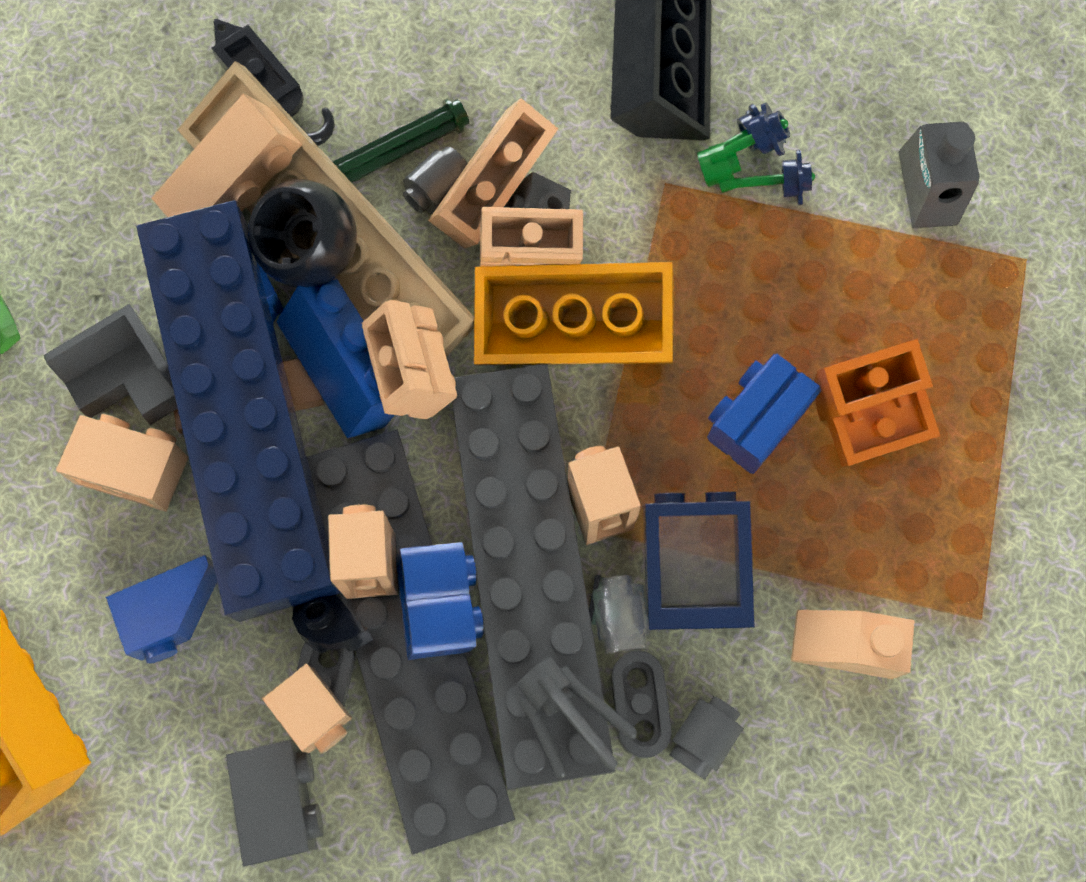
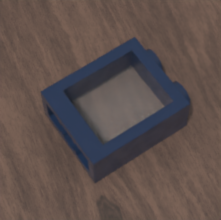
[643,492,755,630]

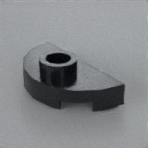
[292,595,373,653]

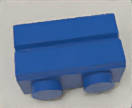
[707,354,822,474]

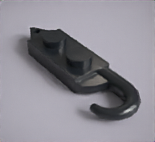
[211,19,335,146]

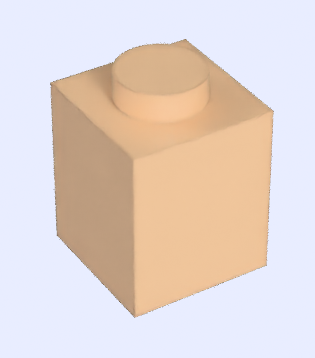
[262,663,352,754]

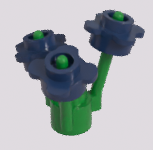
[697,102,816,206]

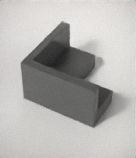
[44,304,178,425]

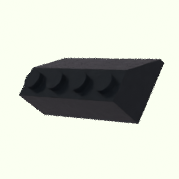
[610,0,712,141]

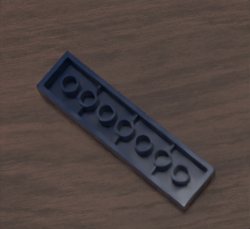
[136,200,341,622]

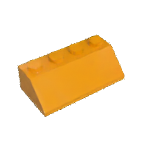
[474,262,674,365]
[0,609,91,836]

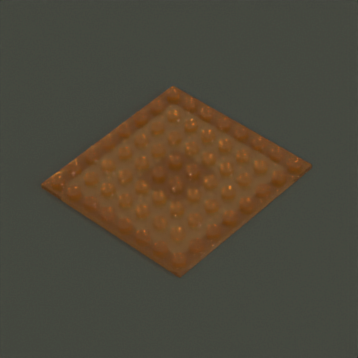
[605,183,1027,620]

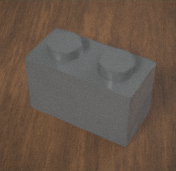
[226,740,324,867]

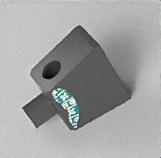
[898,122,980,229]

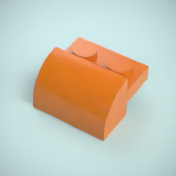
[814,339,940,467]

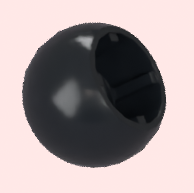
[248,179,357,288]

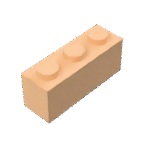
[152,93,302,217]
[428,98,558,249]

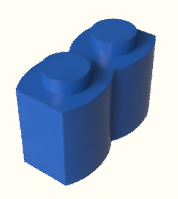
[396,542,484,660]

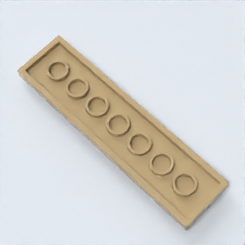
[177,61,474,357]

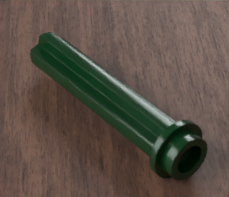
[333,98,470,183]

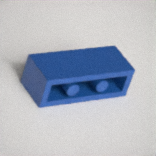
[276,279,394,439]

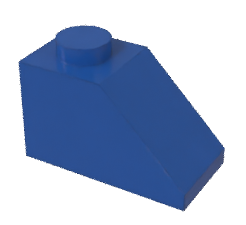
[106,555,217,664]

